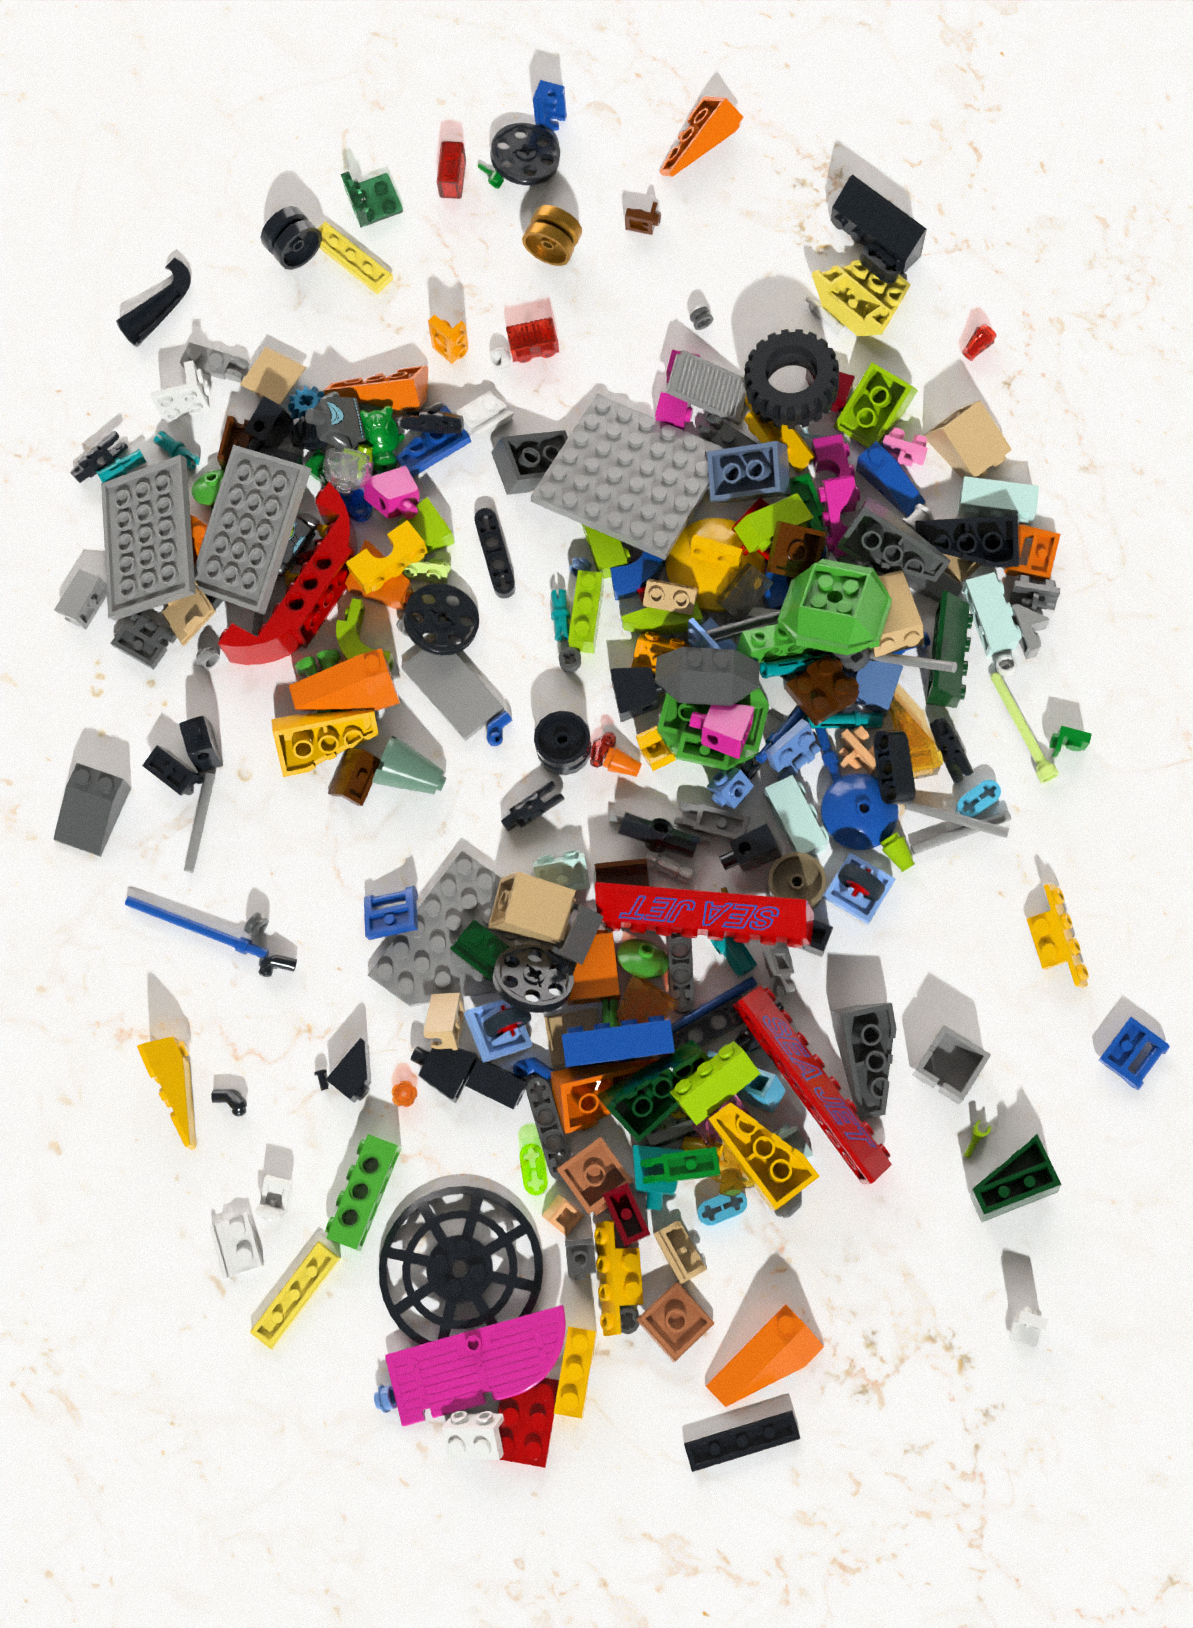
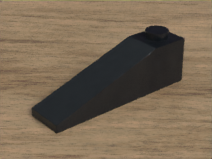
[915,515,1021,568]

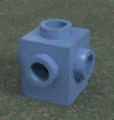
[706,767,754,809]

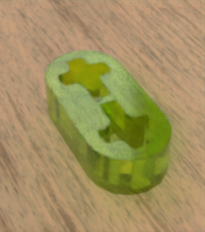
[519,1143,548,1196]

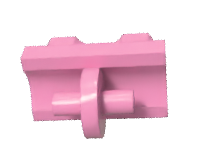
[882,427,928,467]

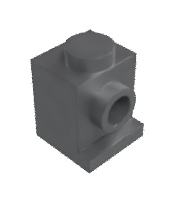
[565,1238,597,1281]

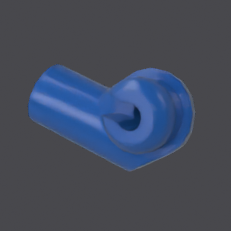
[486,711,513,746]
[513,1057,555,1081]

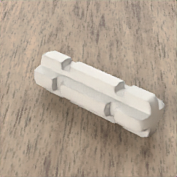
[645,850,694,883]

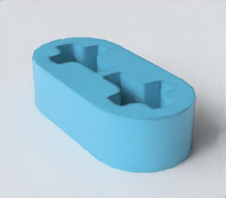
[956,780,1001,818]
[697,1190,747,1226]

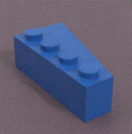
[562,1015,675,1067]

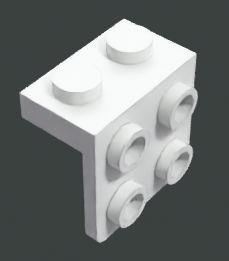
[150,360,211,420]

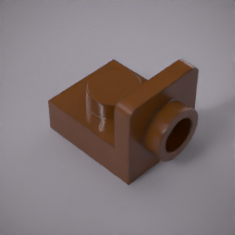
[625,201,662,235]

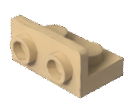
[643,579,699,615]

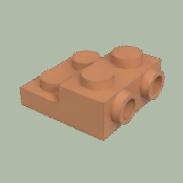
[556,1137,633,1216]

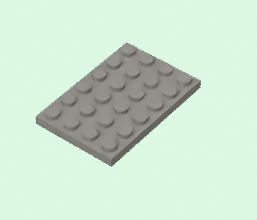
[194,445,311,614]
[101,455,196,621]

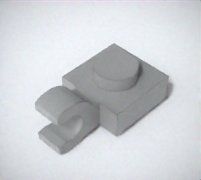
[762,948,795,997]

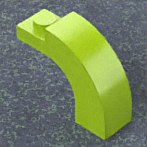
[336,598,394,673]

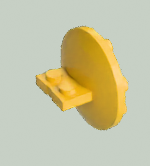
[666,518,766,613]

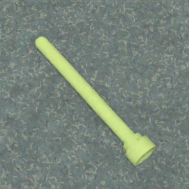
[991,672,1059,783]

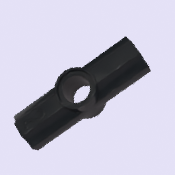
[618,812,699,858]

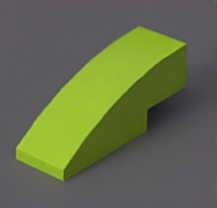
[621,600,703,635]

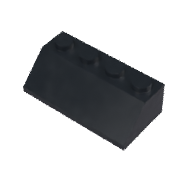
[830,174,927,275]

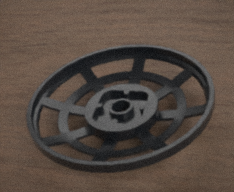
[379,1186,544,1345]

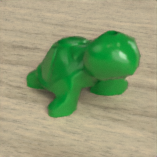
[359,406,405,474]

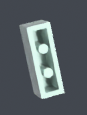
[958,476,1039,525]
[962,572,1021,657]
[764,775,829,856]

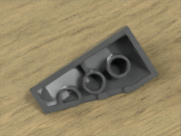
[831,1002,897,1120]

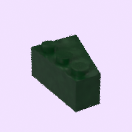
[970,1134,1062,1223]

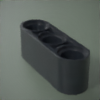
[873,730,916,804]

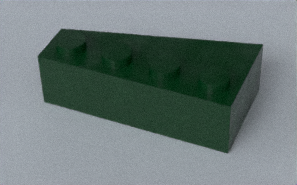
[596,1040,710,1143]

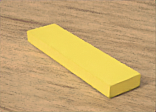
[318,221,393,294]
[250,1241,341,1349]

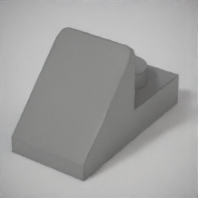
[1012,604,1050,660]

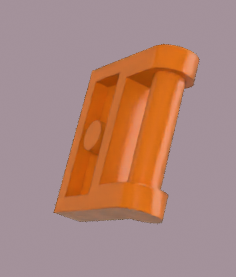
[1004,524,1061,581]

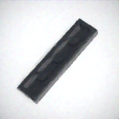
[684,1410,801,1472]

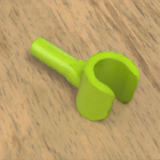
[963,1120,991,1159]

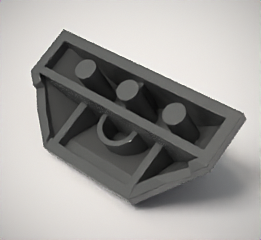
[655,647,760,706]

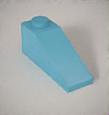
[707,1050,786,1113]

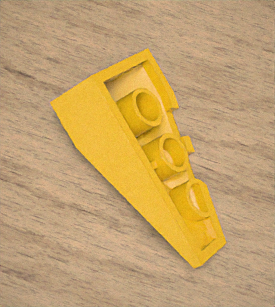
[137,1036,197,1150]

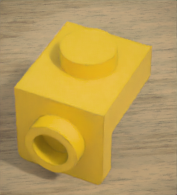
[636,726,676,771]

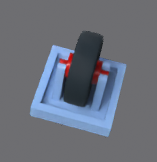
[823,852,896,925]
[463,999,533,1063]

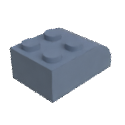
[707,441,791,503]

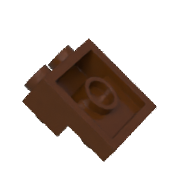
[766,521,826,578]
[784,654,860,726]

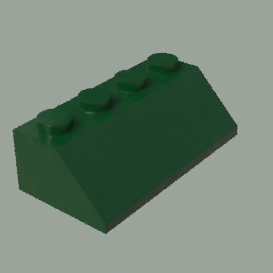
[926,591,973,708]

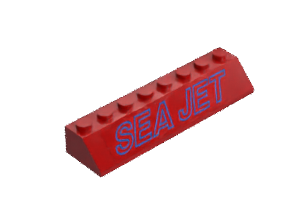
[595,882,814,948]
[732,985,892,1184]

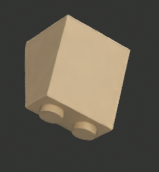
[923,400,1012,479]
[871,570,924,657]
[488,871,576,944]

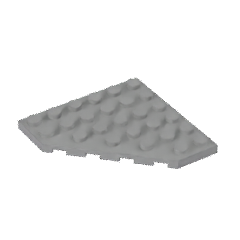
[368,851,573,1007]

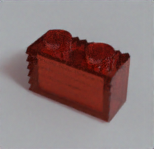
[436,141,467,199]
[506,317,559,363]

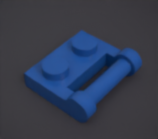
[364,885,418,940]
[1098,1017,1170,1090]

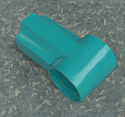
[710,937,757,978]

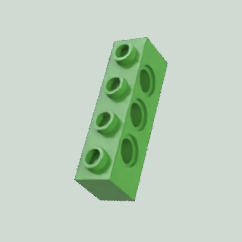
[736,624,828,664]
[325,1134,402,1252]

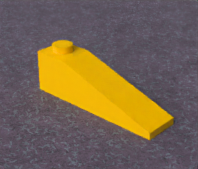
[271,710,379,777]
[708,1102,820,1211]

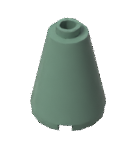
[372,735,447,794]

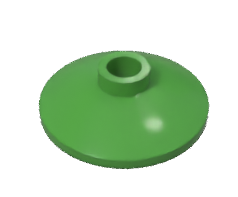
[191,469,225,505]
[617,938,669,979]

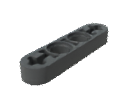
[668,933,694,1015]
[526,1077,571,1181]

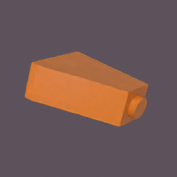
[345,540,414,612]
[567,930,621,1006]

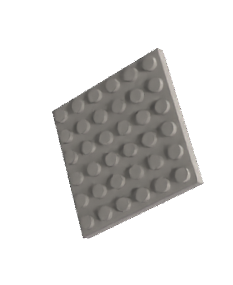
[531,394,724,560]

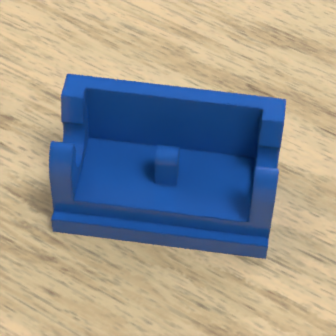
[533,80,567,131]

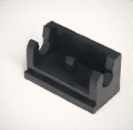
[142,745,204,796]
[465,1058,529,1109]

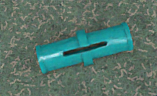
[154,431,200,470]
[96,449,147,483]
[550,589,570,642]

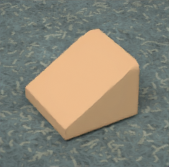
[542,1195,584,1236]

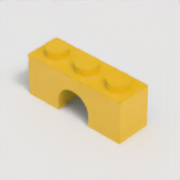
[346,520,428,594]
[554,1326,597,1419]

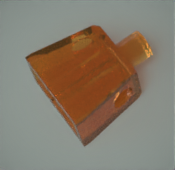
[616,975,680,1024]

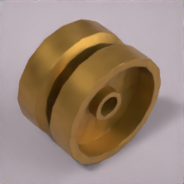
[522,205,582,266]

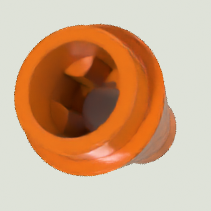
[602,747,642,777]

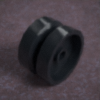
[260,206,322,270]
[534,711,592,775]

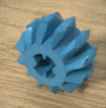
[287,385,326,420]

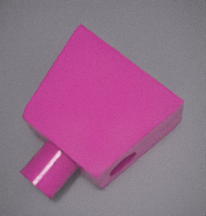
[364,466,419,519]
[689,704,755,759]

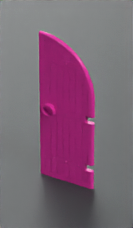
[385,1305,566,1427]

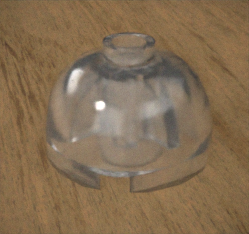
[323,448,374,493]

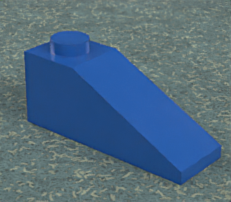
[856,441,926,518]

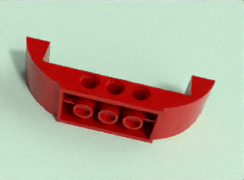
[218,482,358,665]

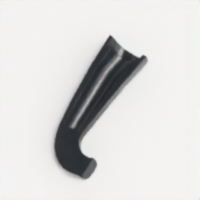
[116,257,191,347]

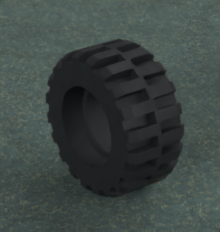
[744,329,839,429]

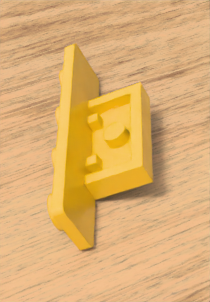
[743,397,815,473]
[1027,884,1089,988]
[594,1221,644,1336]

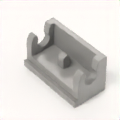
[54,569,107,630]

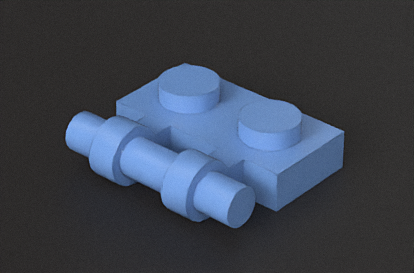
[765,719,821,781]

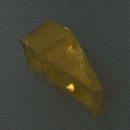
[889,700,943,779]

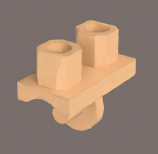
[839,725,877,775]

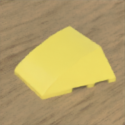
[812,260,911,336]

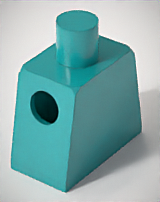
[633,1145,685,1211]

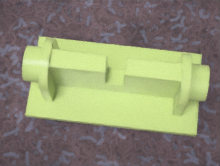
[402,557,451,584]

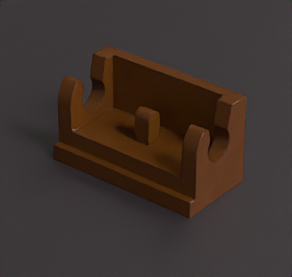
[217,416,252,470]

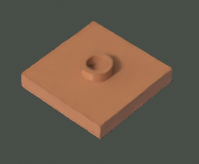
[636,1281,715,1363]

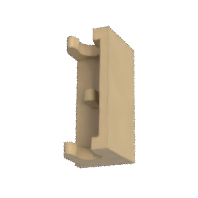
[423,993,465,1050]
[653,1221,707,1285]

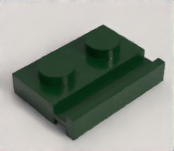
[450,919,511,982]

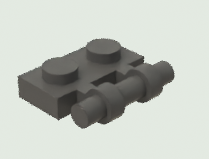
[110,613,177,670]

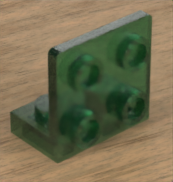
[340,171,403,228]

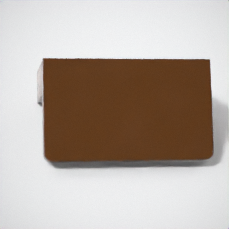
[328,749,380,806]
[594,858,649,886]

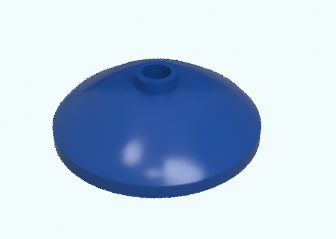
[821,773,899,851]

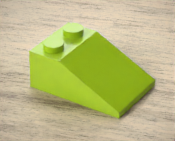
[833,362,918,448]

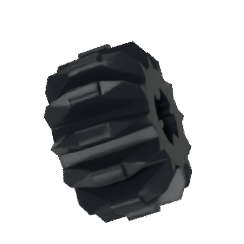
[289,416,330,451]

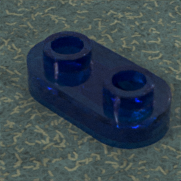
[334,478,373,522]

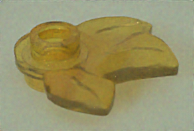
[711,1145,754,1197]

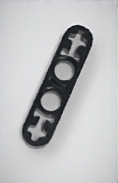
[474,508,516,599]
[662,996,744,1056]

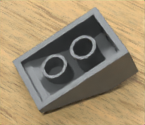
[491,430,568,495]
[53,763,131,857]

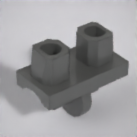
[1009,575,1061,612]

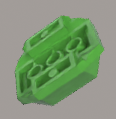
[778,559,892,655]
[657,687,769,770]

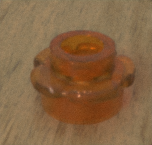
[391,1081,418,1107]

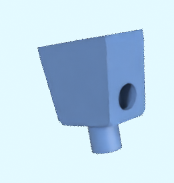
[843,660,903,718]

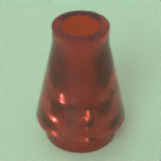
[962,324,997,361]

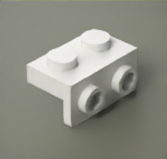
[442,1411,504,1460]

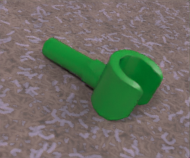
[477,163,504,189]

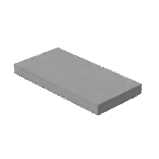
[401,639,504,741]

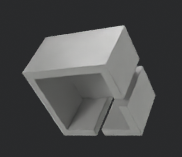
[912,1025,991,1105]

